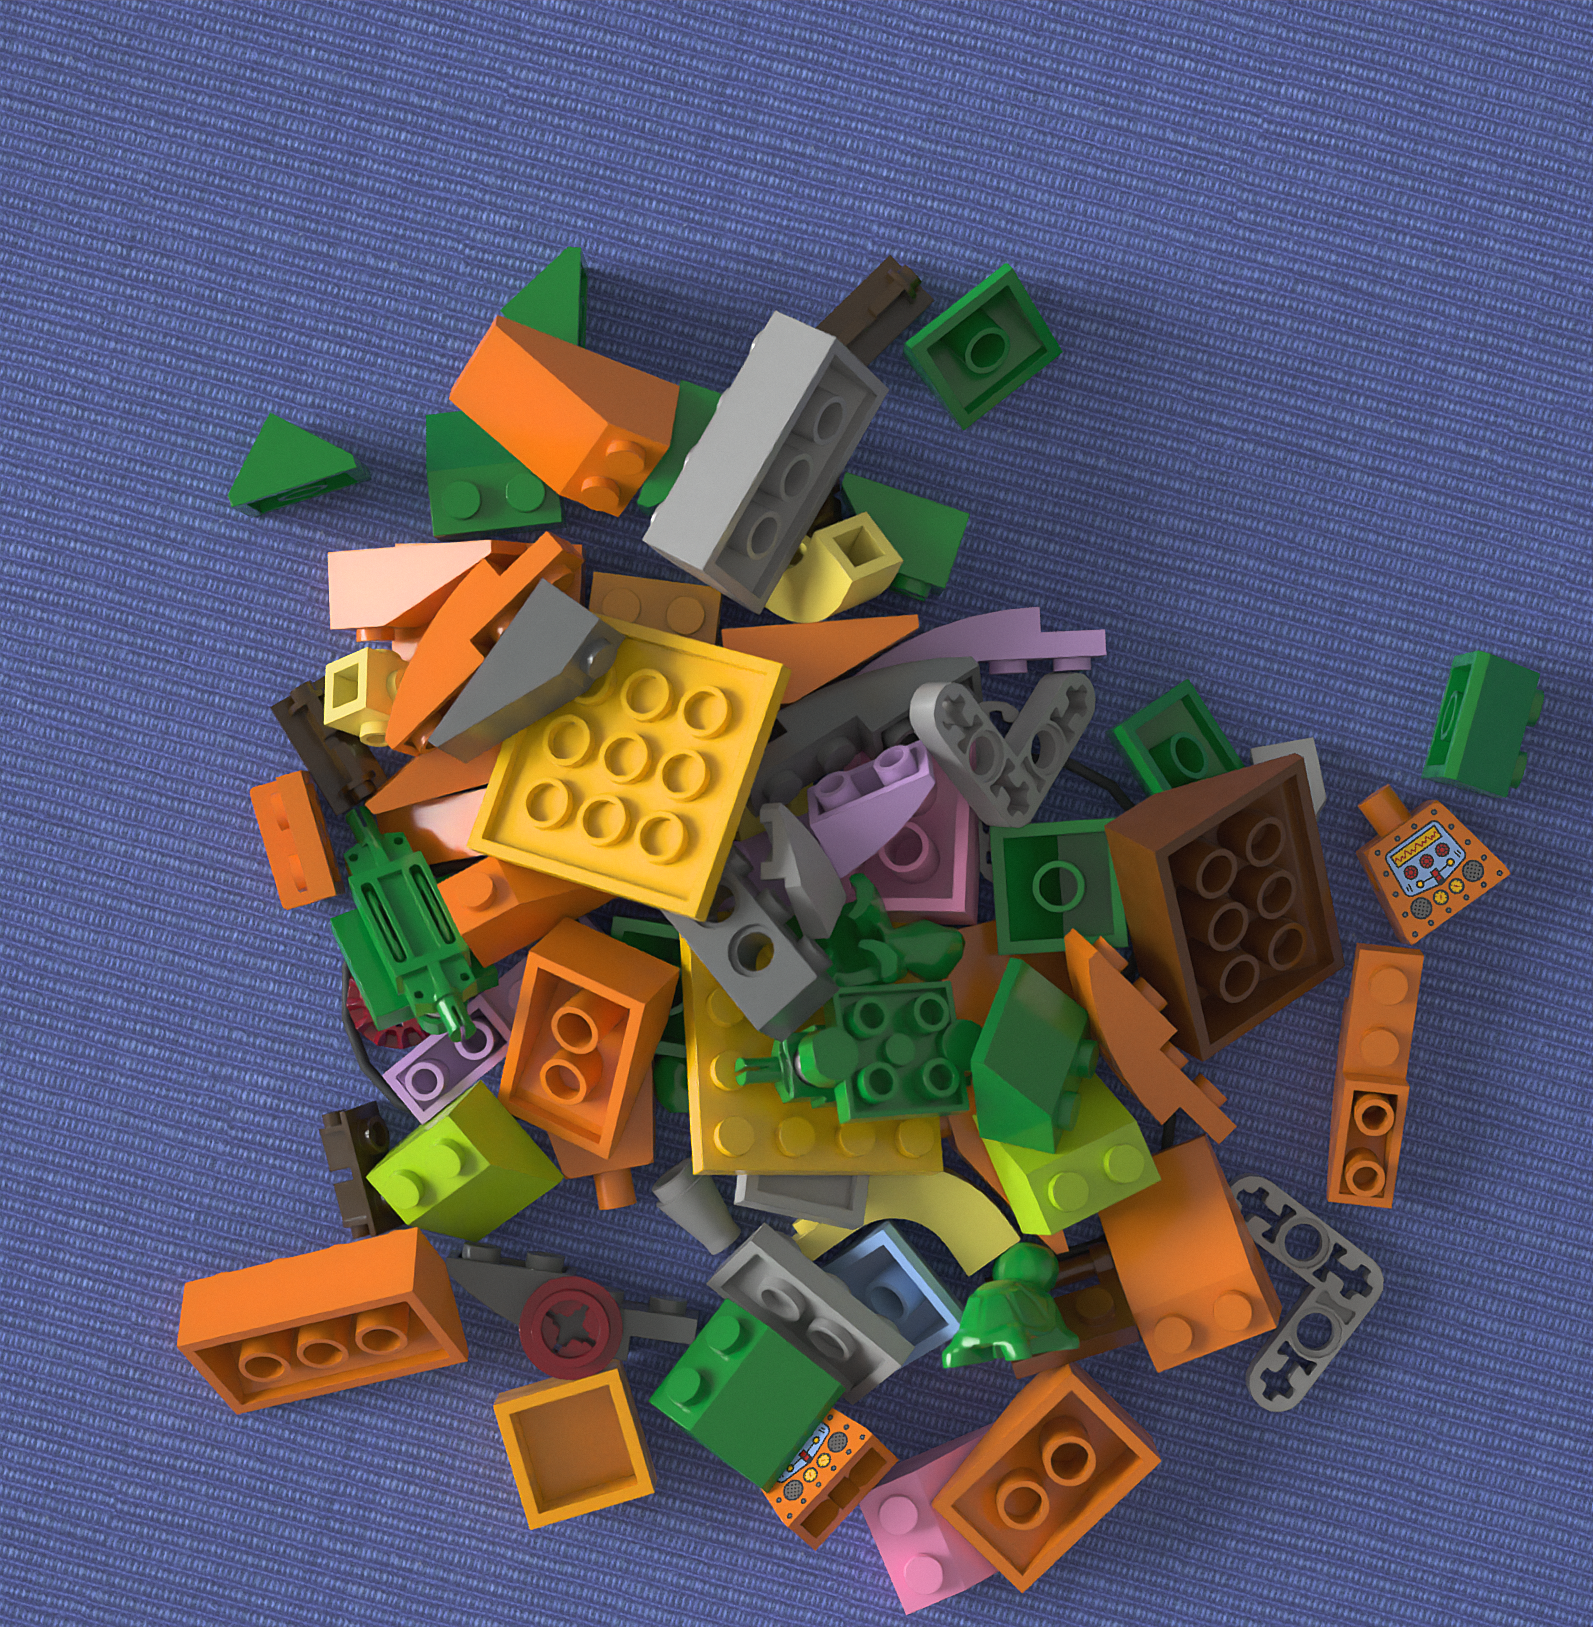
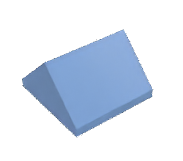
[820,1219,965,1372]

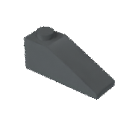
[428,578,626,763]

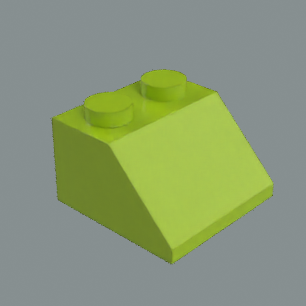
[972,1072,1161,1235]
[366,1080,564,1242]

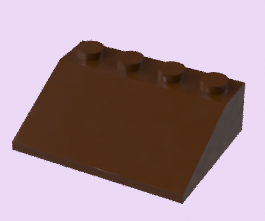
[1104,753,1345,1062]

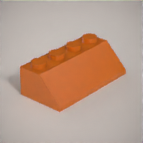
[177,1227,469,1414]

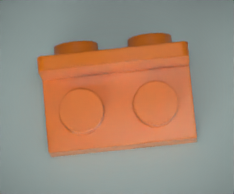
[250,770,346,910]

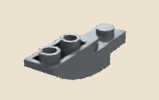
[745,656,983,818]
[446,1242,699,1361]

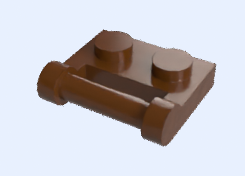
[984,1240,1140,1380]

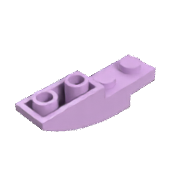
[853,607,1106,677]
[718,740,935,912]
[382,913,605,1125]

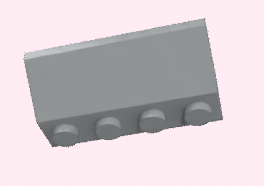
[642,310,889,615]

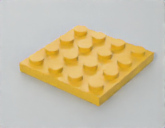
[466,612,792,923]
[679,912,943,1176]

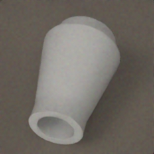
[651,1158,741,1255]

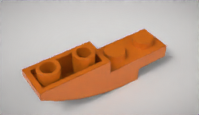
[385,531,586,757]
[1064,928,1237,1144]
[1327,943,1424,1208]

